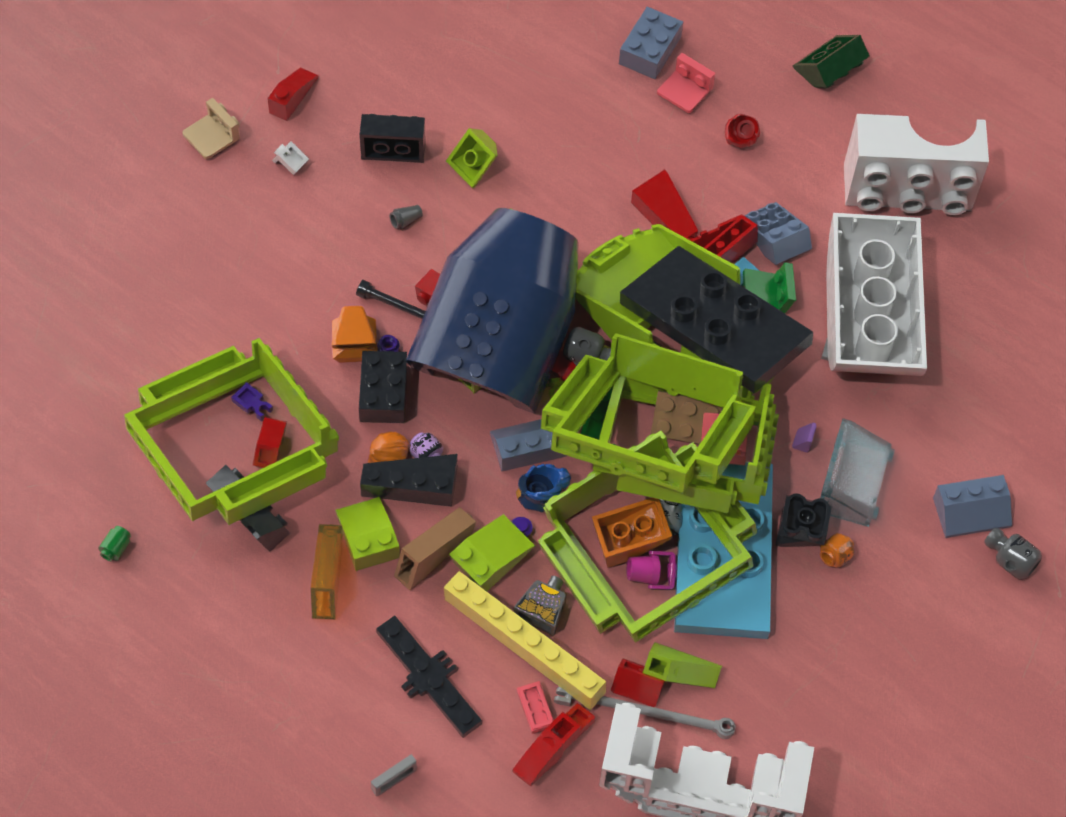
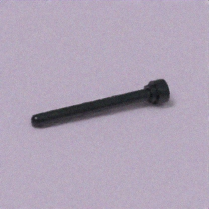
[356,280,425,319]

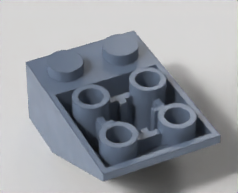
[745,202,812,265]

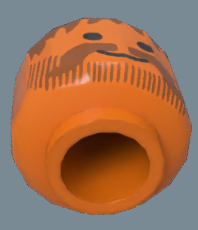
[820,533,855,568]

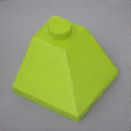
[446,128,498,188]

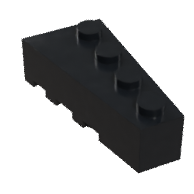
[360,454,458,507]

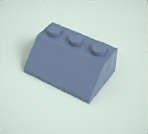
[490,419,567,472]
[933,475,1012,538]

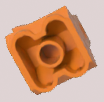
[331,306,377,363]

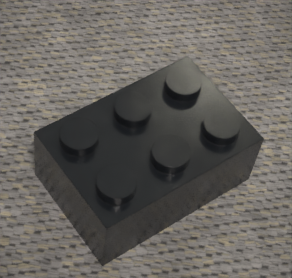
[359,114,426,163]
[359,351,408,423]

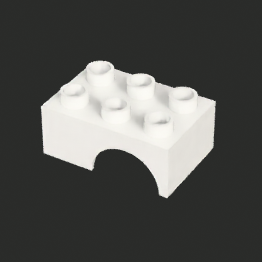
[844,114,989,215]

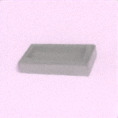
[371,754,417,796]

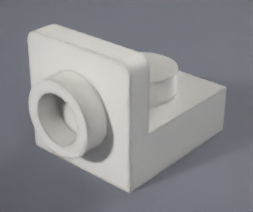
[272,141,309,175]

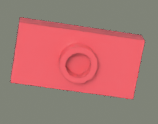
[517,681,553,734]

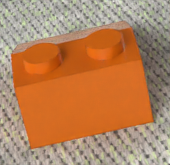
[592,498,672,568]

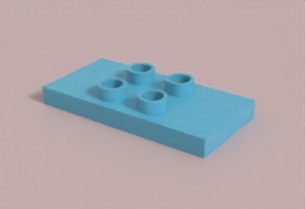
[674,462,773,639]

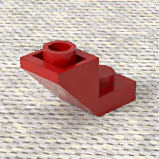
[253,417,287,468]

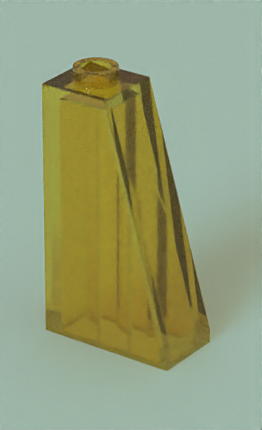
[310,524,343,620]

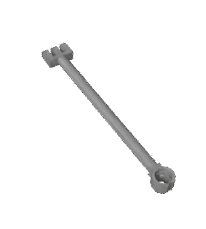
[554,687,736,739]

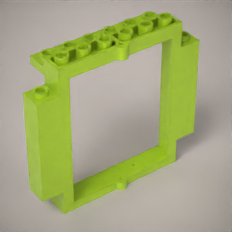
[541,333,756,493]
[124,338,339,525]
[593,376,779,513]
[538,431,757,643]

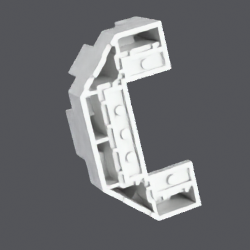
[599,703,814,817]

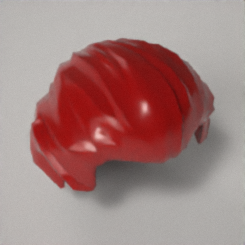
[724,114,760,148]

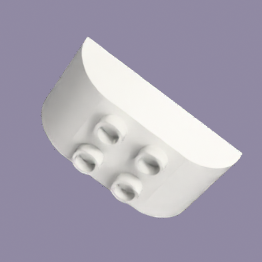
[826,213,927,376]

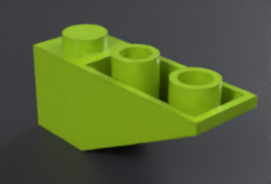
[643,642,722,688]

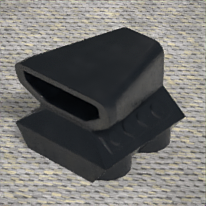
[775,493,832,547]

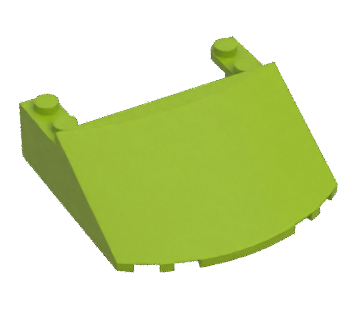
[575,224,740,346]

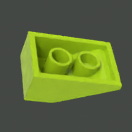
[335,497,400,571]
[449,514,535,592]

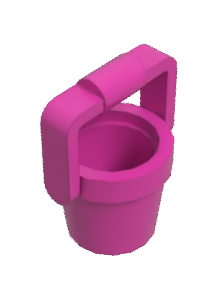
[626,551,677,589]

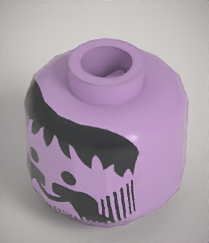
[410,432,443,458]

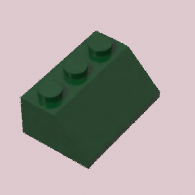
[793,35,870,89]

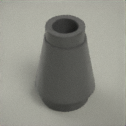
[389,205,423,229]

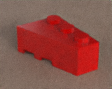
[686,214,758,263]

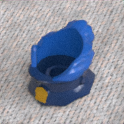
[516,464,572,512]

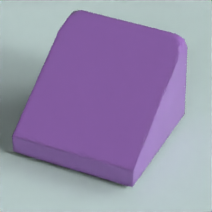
[792,423,817,452]

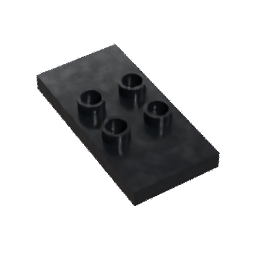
[620,246,813,393]

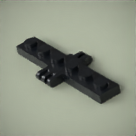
[376,615,482,738]

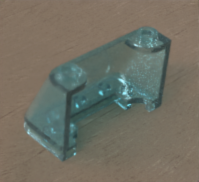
[820,418,895,527]

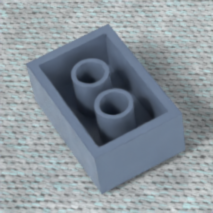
[619,7,683,79]

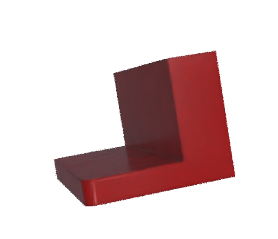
[611,658,665,707]

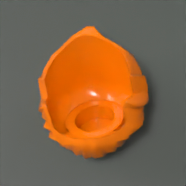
[368,431,410,463]

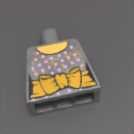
[514,576,566,636]

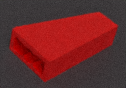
[631,169,698,240]

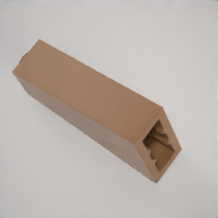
[394,507,476,591]

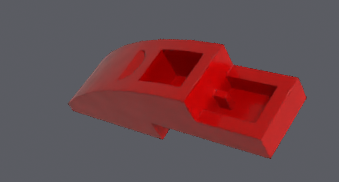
[512,703,596,787]

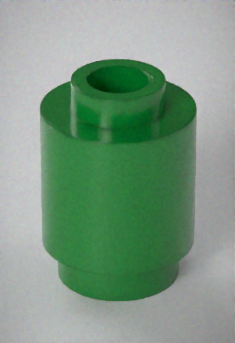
[98,526,131,562]

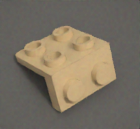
[183,98,240,159]

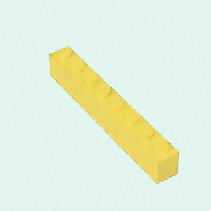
[444,571,606,710]

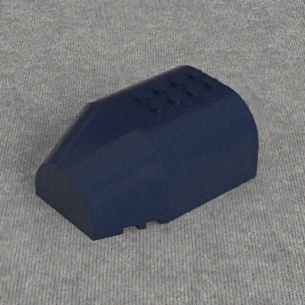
[406,208,579,414]

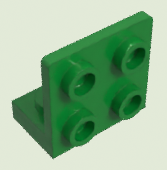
[743,262,796,313]

